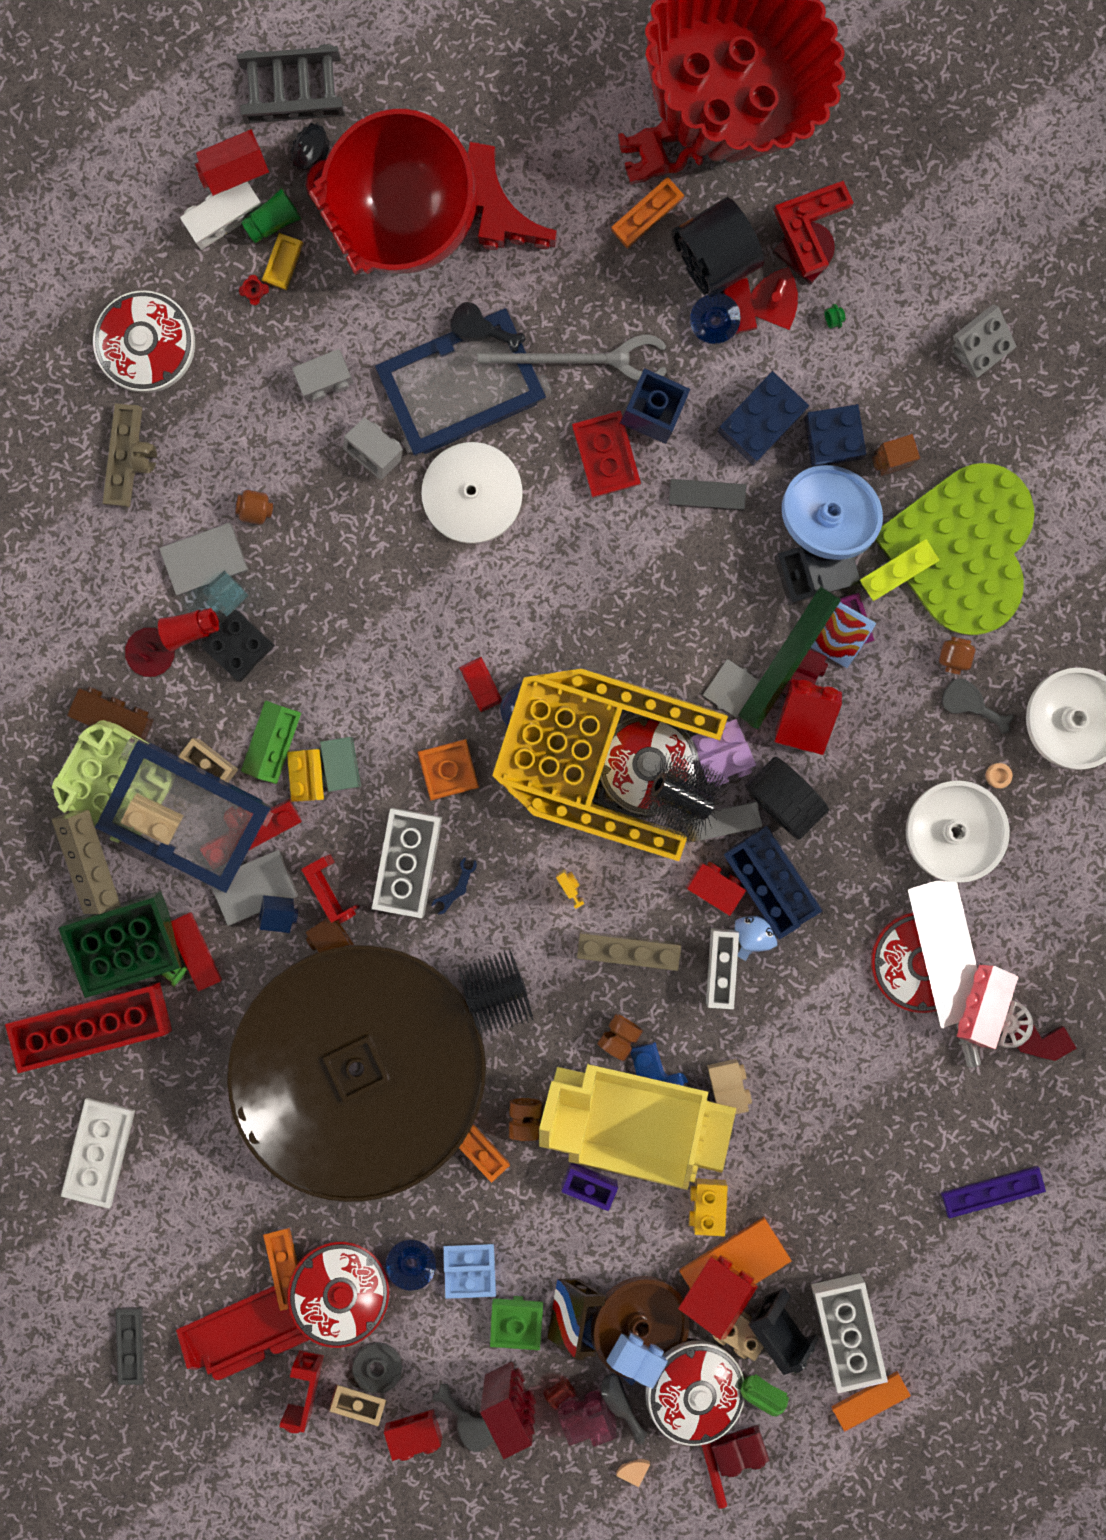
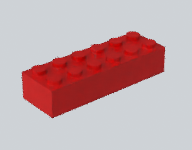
[5,982,172,1073]

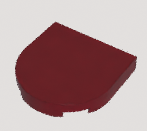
[773,222,835,285]

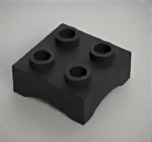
[201,610,275,682]

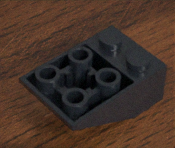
[774,547,861,605]

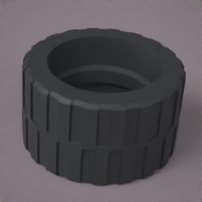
[745,757,829,840]

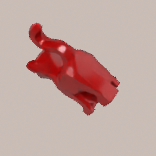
[618,119,704,185]

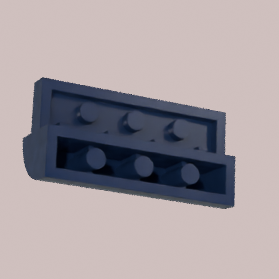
[724,825,823,940]

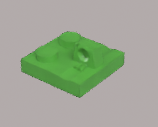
[490,1296,543,1350]

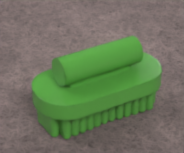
[740,1374,789,1417]

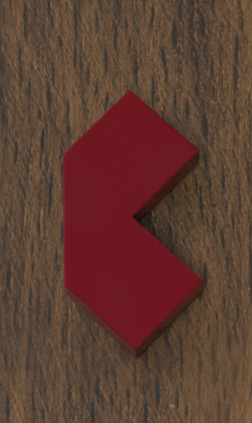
[1009,1017,1077,1061]

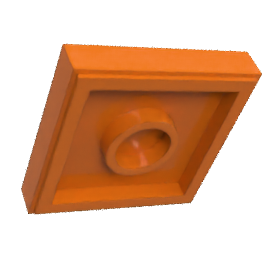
[418,739,479,801]

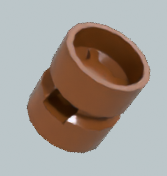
[597,1013,643,1061]
[509,1098,542,1141]

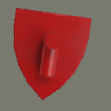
[751,267,798,330]

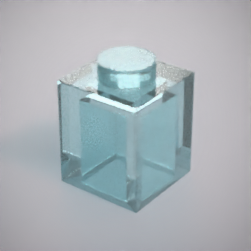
[203,570,249,616]

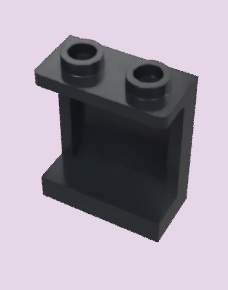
[748,1288,819,1375]

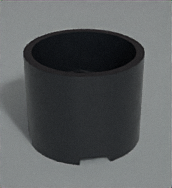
[671,197,764,298]

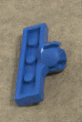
[630,1042,690,1088]

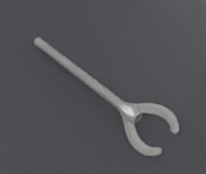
[477,335,667,381]

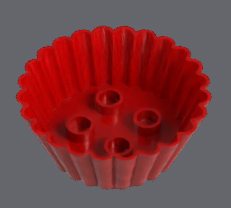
[645,0,846,163]

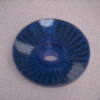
[690,293,741,344]
[386,1239,436,1291]

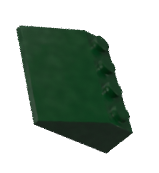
[58,890,181,998]

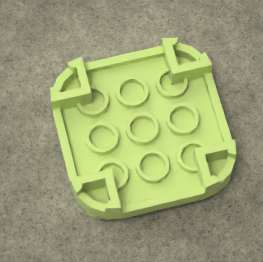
[52,720,176,843]

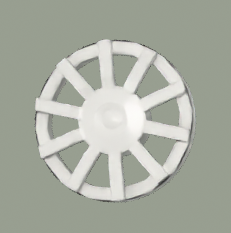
[997,1000,1033,1048]

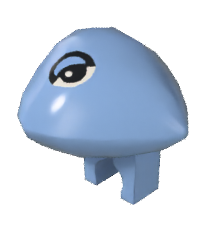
[734,916,777,961]

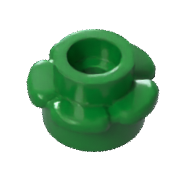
[824,304,846,329]

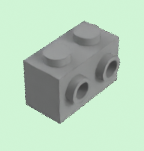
[292,349,354,402]
[343,417,403,480]

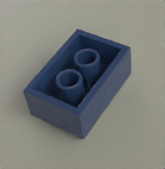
[717,371,810,466]

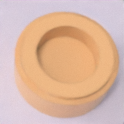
[986,763,1013,788]

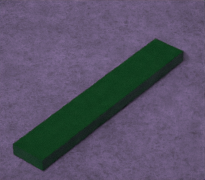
[738,586,841,729]

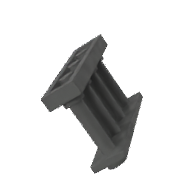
[236,44,345,124]

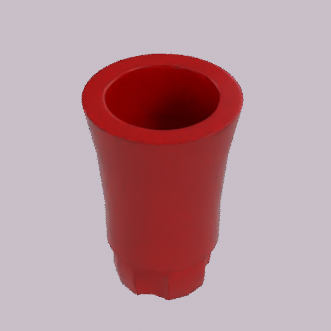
[158,608,219,652]

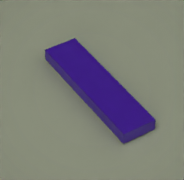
[941,1166,1046,1218]

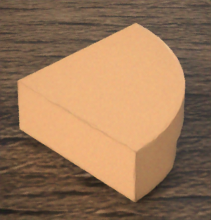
[616,1459,650,1487]

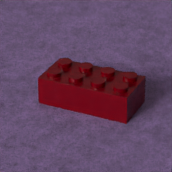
[480,1361,536,1459]

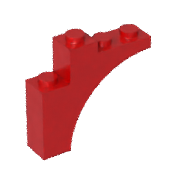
[468,142,557,250]

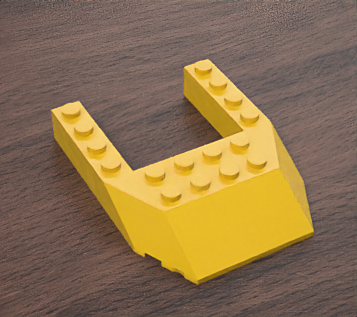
[492,668,728,861]

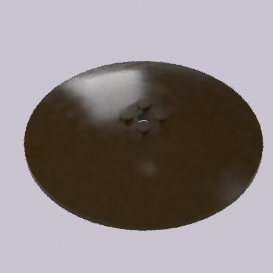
[227,945,486,1202]

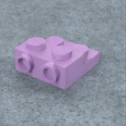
[691,719,756,787]

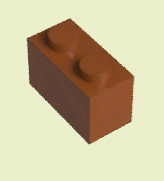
[872,434,920,476]

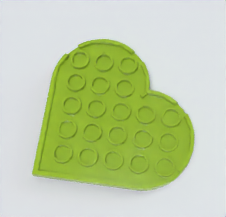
[875,463,1034,635]

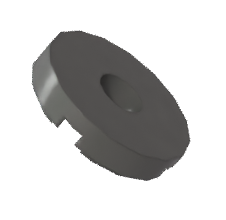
[352,1342,403,1394]

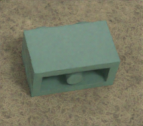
[317,737,361,792]

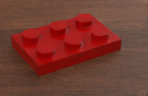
[572,410,641,499]

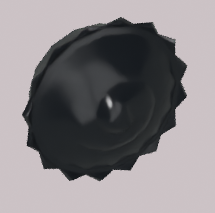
[290,122,330,169]

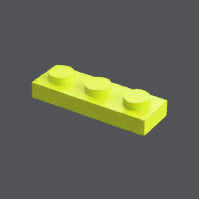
[859,539,940,602]

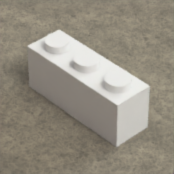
[180,182,262,250]
[706,928,739,1009]

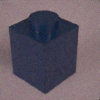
[259,895,298,933]

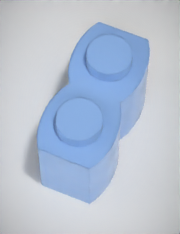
[606,1333,668,1389]

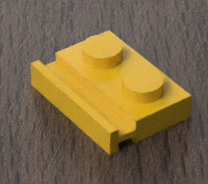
[287,749,324,802]
[556,869,584,909]

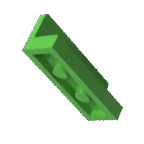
[241,701,301,784]

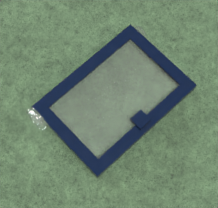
[375,308,553,457]
[95,736,274,893]

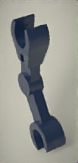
[431,857,477,915]

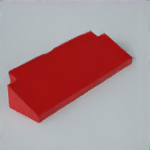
[176,1286,309,1380]

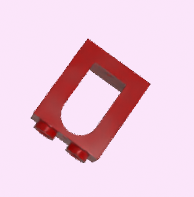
[301,854,360,924]

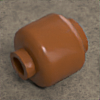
[235,490,273,525]
[939,636,976,675]

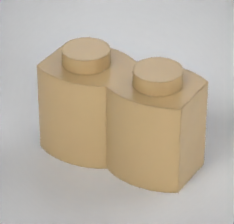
[707,1059,752,1114]

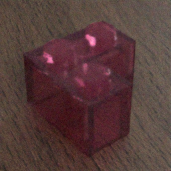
[558,1391,617,1447]

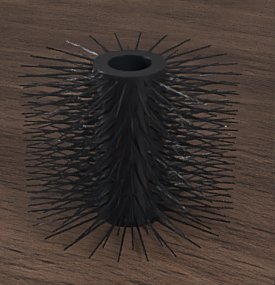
[639,751,728,842]
[458,949,534,1039]

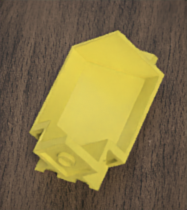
[539,1064,736,1190]

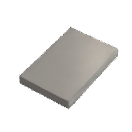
[159,523,249,596]
[211,850,298,926]

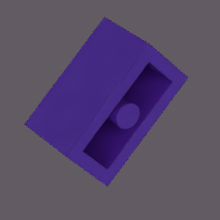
[561,1163,618,1212]

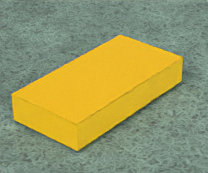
[262,233,304,291]

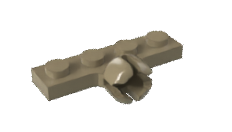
[102,403,157,508]

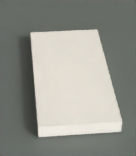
[61,1098,135,1209]

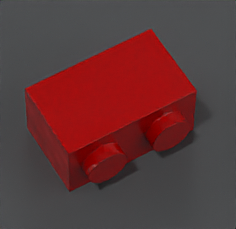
[685,861,746,916]
[384,1409,442,1461]

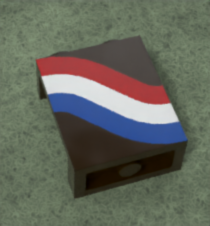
[547,1278,606,1360]

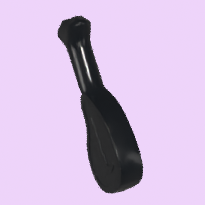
[450,302,526,353]

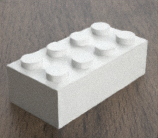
[372,808,442,918]
[811,1273,888,1393]

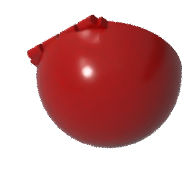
[309,109,477,275]

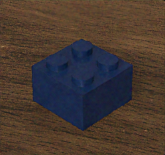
[620,368,691,444]
[804,404,867,467]

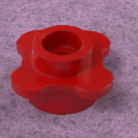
[239,275,269,306]

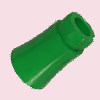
[241,188,302,243]

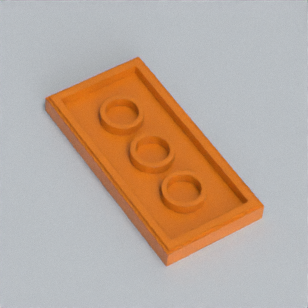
[679,1217,792,1289]

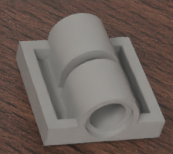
[952,305,1017,378]

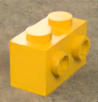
[689,1178,728,1236]

